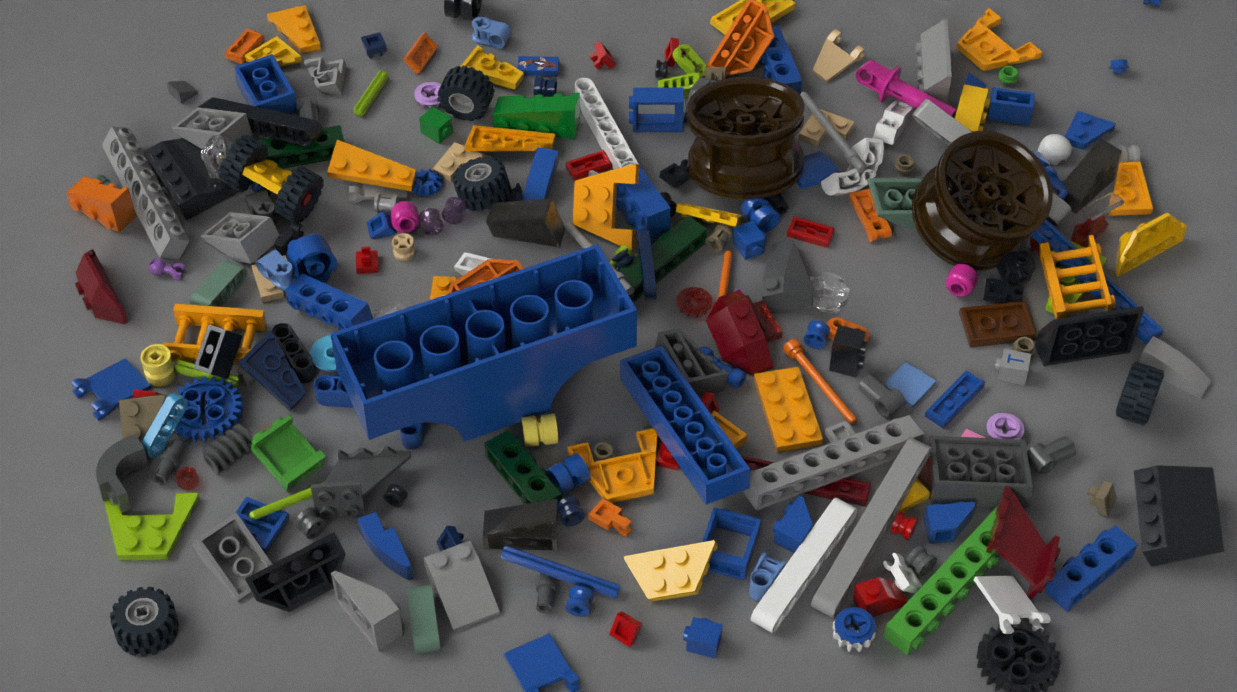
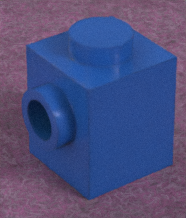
[733,221,767,260]
[683,617,723,658]

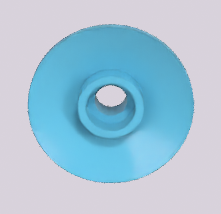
[310,335,337,371]

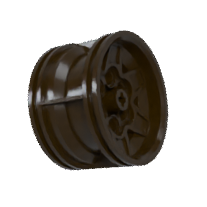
[687,77,805,199]
[912,131,1053,271]

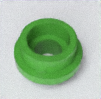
[998,66,1019,84]

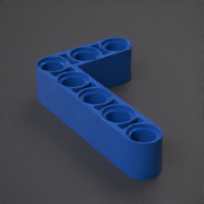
[314,375,426,450]

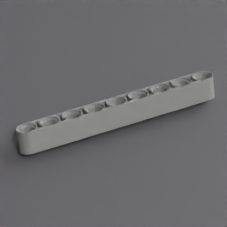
[912,99,1071,226]
[811,437,932,618]

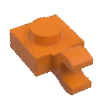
[588,498,632,537]

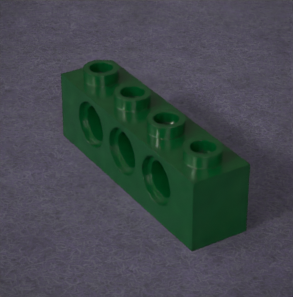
[258,125,344,169]
[484,429,563,521]

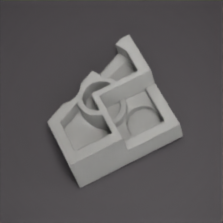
[304,57,347,95]

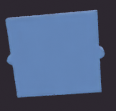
[884,362,936,408]

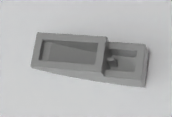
[1140,336,1211,399]

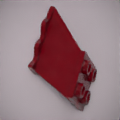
[986,486,1061,600]

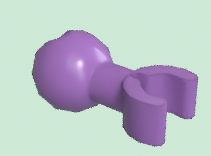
[148,258,185,280]

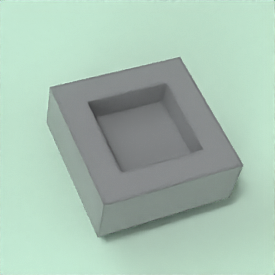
[825,420,855,442]

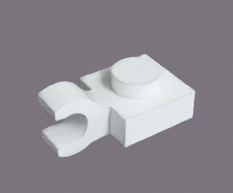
[883,553,922,594]

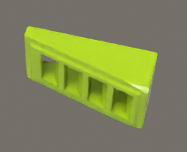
[658,73,699,97]

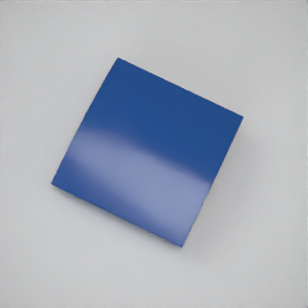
[796,151,840,189]

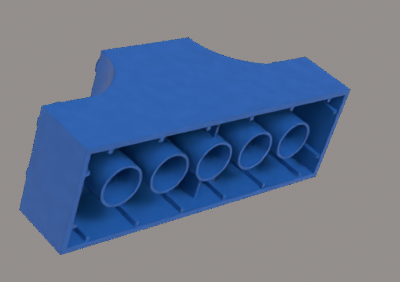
[330,244,637,442]

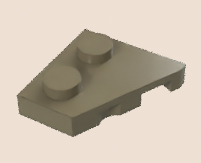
[119,394,166,442]

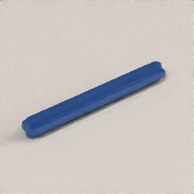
[501,546,620,598]

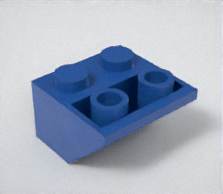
[988,87,1035,126]

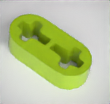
[673,44,707,78]

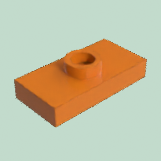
[224,29,265,64]
[403,32,439,74]

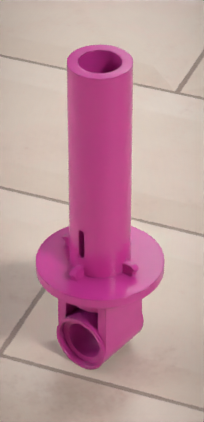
[856,60,957,118]

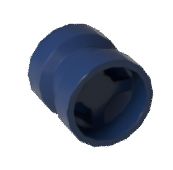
[533,76,557,97]

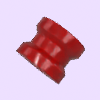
[890,511,918,541]

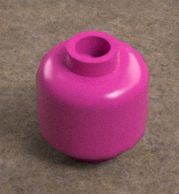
[390,201,420,233]
[945,264,978,297]

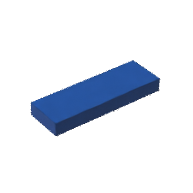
[925,370,985,429]

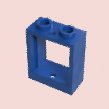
[629,88,684,132]
[702,507,761,580]

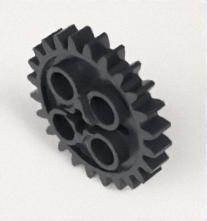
[976,621,1061,692]

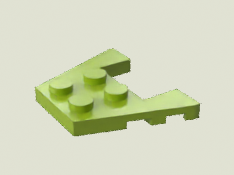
[104,493,199,561]

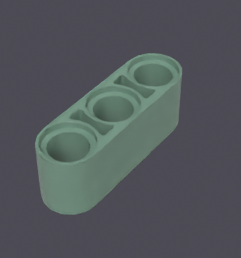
[190,260,247,307]
[407,585,441,654]

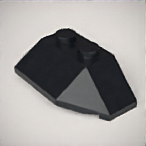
[245,532,346,612]

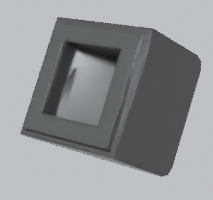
[167,81,198,103]

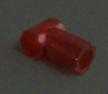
[1070,213,1109,248]

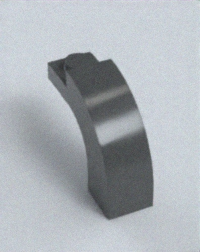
[96,434,148,513]

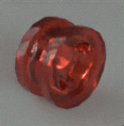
[175,467,199,490]

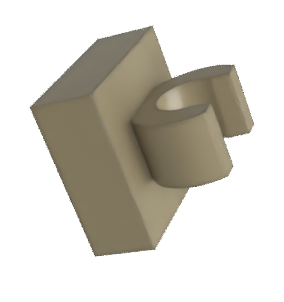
[705,67,726,81]
[1087,481,1117,516]

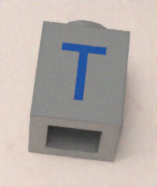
[994,349,1031,386]

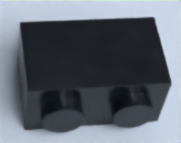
[194,324,243,380]
[829,325,868,378]

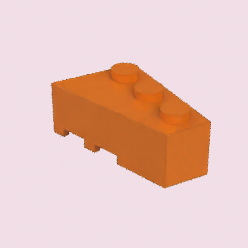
[67,176,136,233]

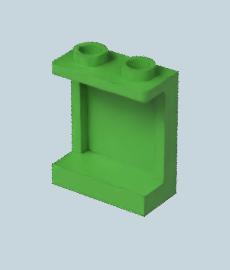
[251,415,326,492]

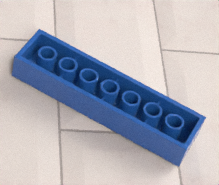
[620,345,750,505]

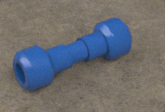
[699,346,746,388]

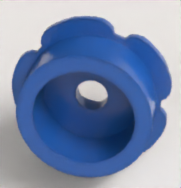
[1109,60,1129,73]

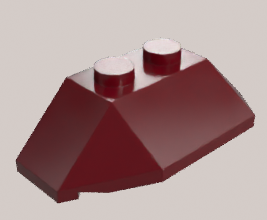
[74,249,128,324]
[706,290,774,376]

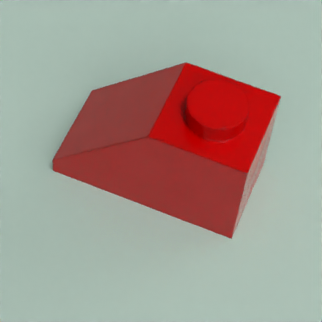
[853,577,908,617]

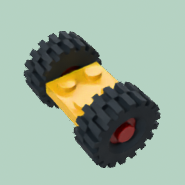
[219,134,324,223]

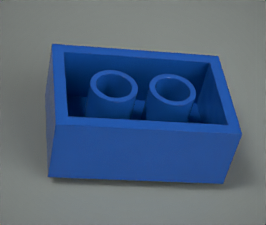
[234,54,298,114]
[616,165,671,244]

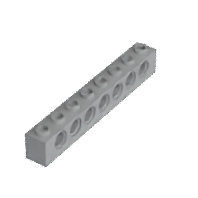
[102,126,190,260]
[743,415,924,511]

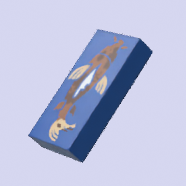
[517,56,559,76]

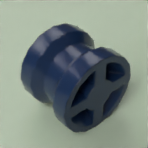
[556,496,585,527]

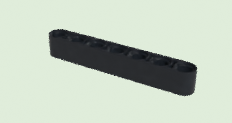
[197,97,323,146]

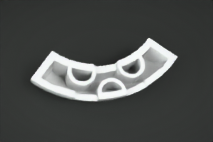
[821,138,884,196]

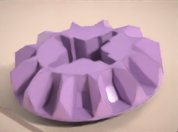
[414,82,441,108]
[986,413,1024,439]

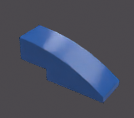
[521,147,559,214]
[358,512,413,580]

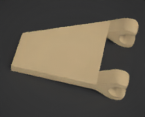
[812,29,865,83]

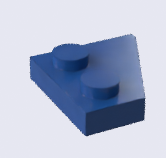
[1065,111,1116,150]

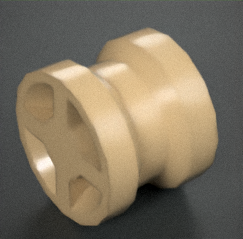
[392,233,415,261]

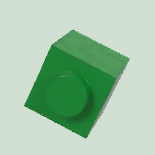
[419,107,453,144]

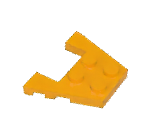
[956,8,1042,71]
[573,164,639,250]
[567,428,657,503]

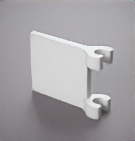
[974,576,1051,634]

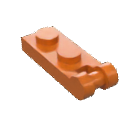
[849,189,892,242]

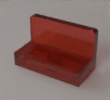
[746,295,783,343]

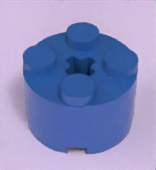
[286,233,337,283]

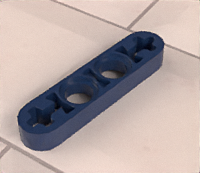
[637,229,657,301]

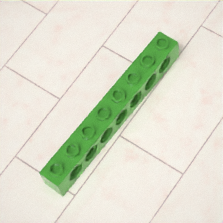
[883,506,1000,656]

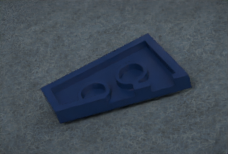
[238,331,306,411]

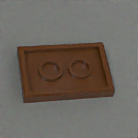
[959,301,1037,347]

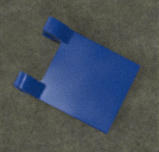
[71,358,151,421]
[503,634,580,692]

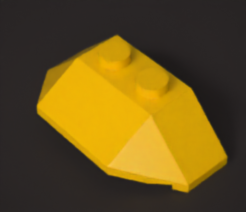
[1115,212,1188,277]

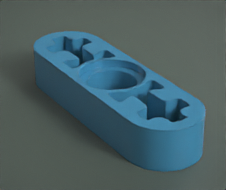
[141,393,188,458]

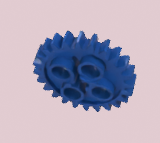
[171,376,244,443]

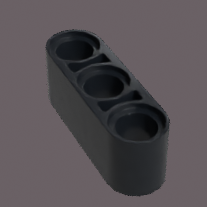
[272,323,315,383]

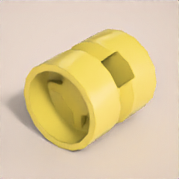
[140,344,176,387]
[522,413,558,448]

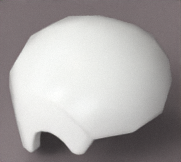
[1037,134,1072,165]

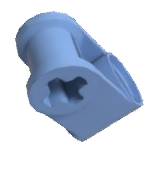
[472,17,512,49]
[256,250,295,290]
[749,552,787,601]

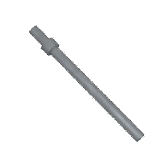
[800,91,866,173]
[565,222,634,295]

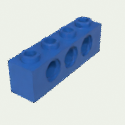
[759,26,802,95]
[285,273,373,330]
[1045,525,1138,612]

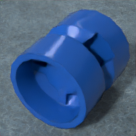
[741,197,780,233]
[546,453,591,495]

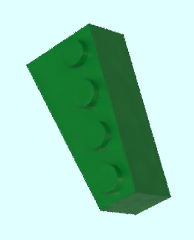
[493,93,580,140]

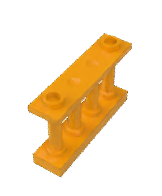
[1040,235,1116,319]
[163,304,267,365]

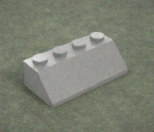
[915,20,952,104]

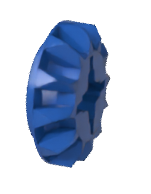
[412,168,443,196]
[834,607,876,645]

